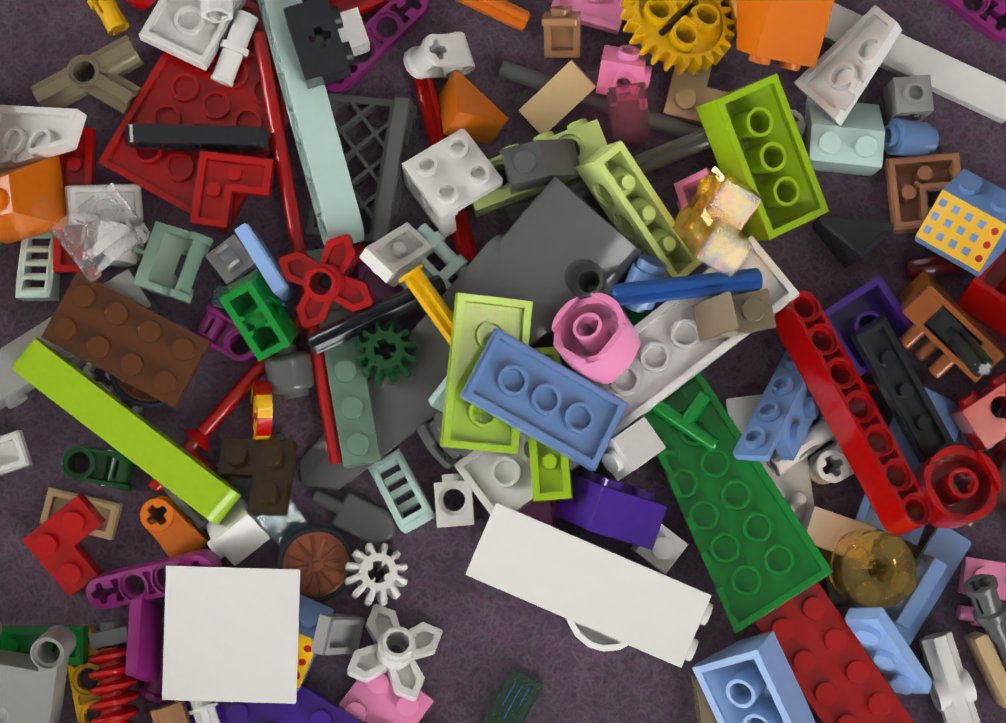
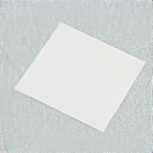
[162,566,300,704]

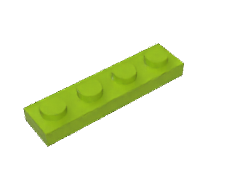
[528,347,573,502]

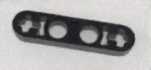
[125,124,269,152]

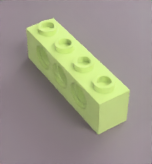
[471,118,607,217]
[575,140,702,278]

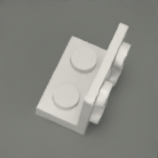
[402,129,503,238]

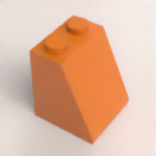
[736,0,835,72]
[0,156,69,244]

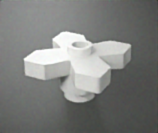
[347,604,443,701]

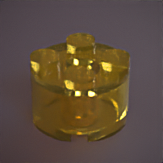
[828,529,916,608]

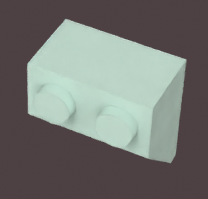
[803,97,885,176]

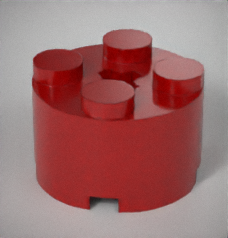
[914,445,1001,528]

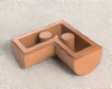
[884,152,961,234]

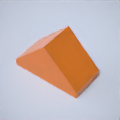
[438,70,509,144]

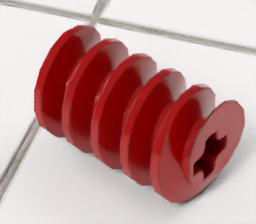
[87,645,139,723]

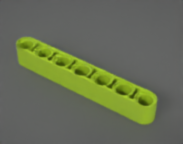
[11,337,242,525]

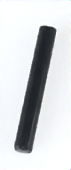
[307,275,447,354]

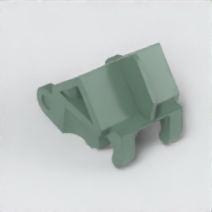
[132,221,213,304]

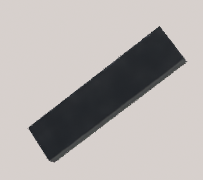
[850,316,955,464]

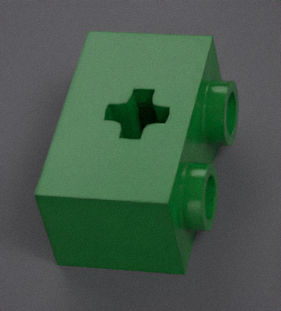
[218,269,298,362]

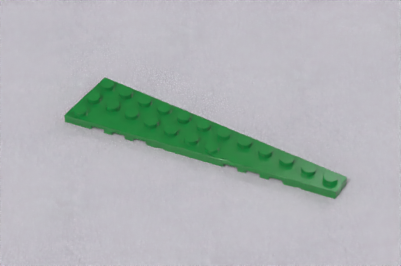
[583,198,833,634]

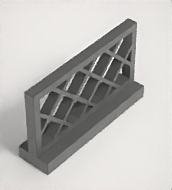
[305,93,417,244]

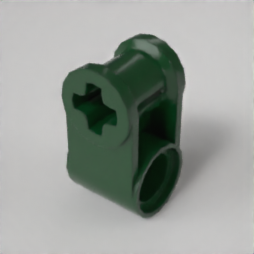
[61,446,133,491]

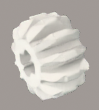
[345,543,408,606]

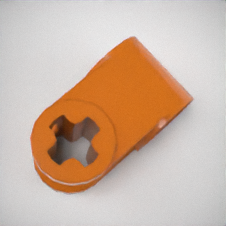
[140,496,210,557]

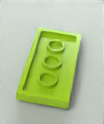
[440,292,533,454]

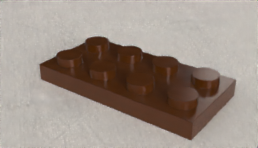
[41,271,212,408]

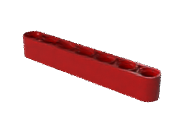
[774,290,932,536]

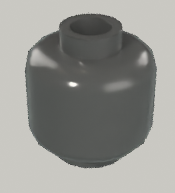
[264,344,315,400]

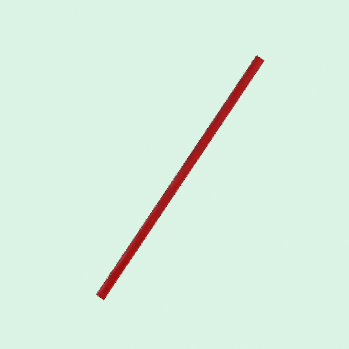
[252,31,343,465]

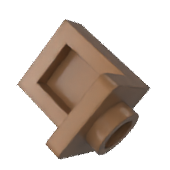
[541,5,582,58]

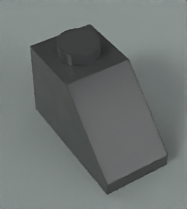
[502,139,580,194]

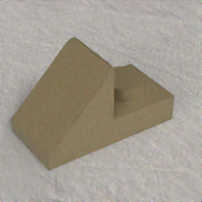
[692,288,776,343]

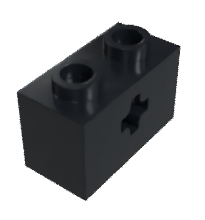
[283,0,355,89]

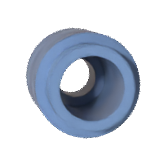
[884,118,939,157]
[624,254,668,313]

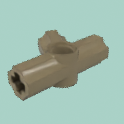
[31,34,144,115]

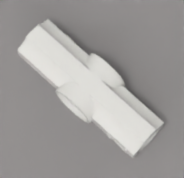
[918,631,981,723]

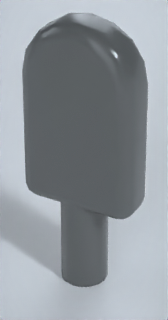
[312,489,396,545]

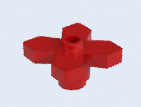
[278,234,374,328]

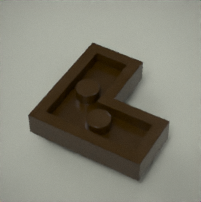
[217,438,298,517]

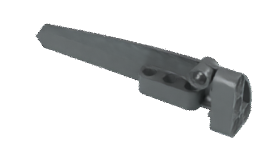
[299,176,644,489]

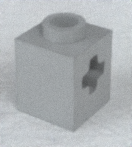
[883,75,934,124]

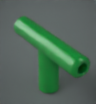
[651,391,720,451]

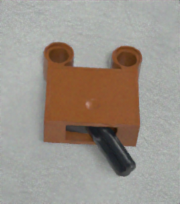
[897,270,1005,383]

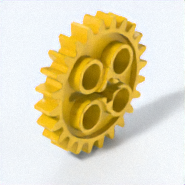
[620,0,735,75]

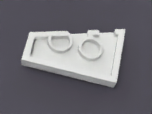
[794,5,902,127]
[0,105,87,172]

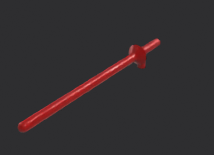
[148,243,368,494]

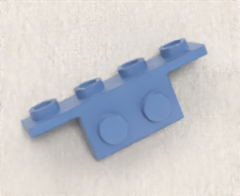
[733,350,820,462]
[885,528,971,646]

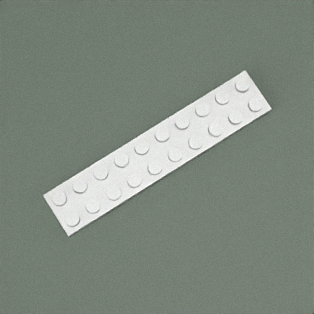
[454,235,800,515]

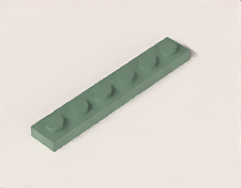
[307,248,382,468]

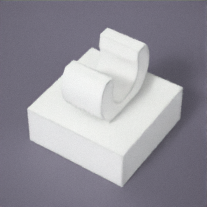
[206,234,256,285]

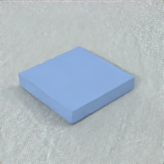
[234,223,296,302]

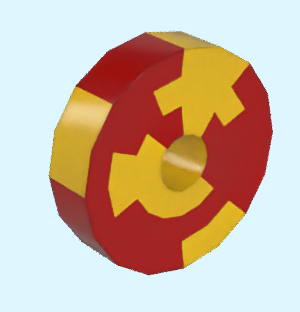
[250,381,273,440]

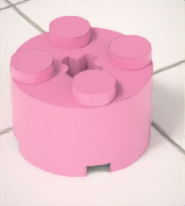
[552,293,640,384]

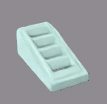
[15,231,60,301]
[368,448,436,534]

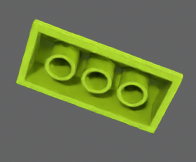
[696,73,829,241]

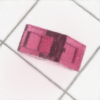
[606,82,650,148]

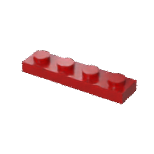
[53,128,97,274]

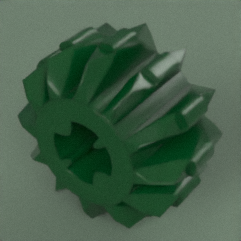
[355,322,418,386]

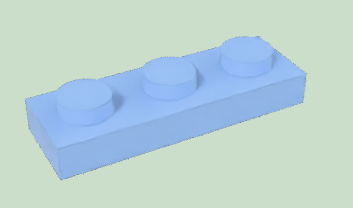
[844,607,933,695]

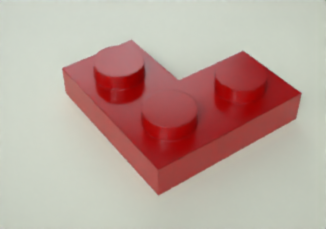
[190,150,275,230]
[22,492,106,597]

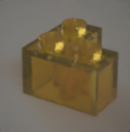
[673,166,762,278]

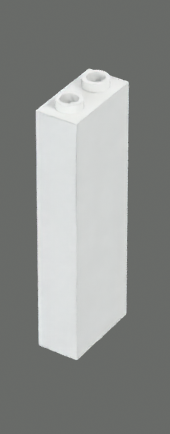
[465,502,713,668]

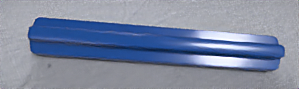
[611,268,763,306]

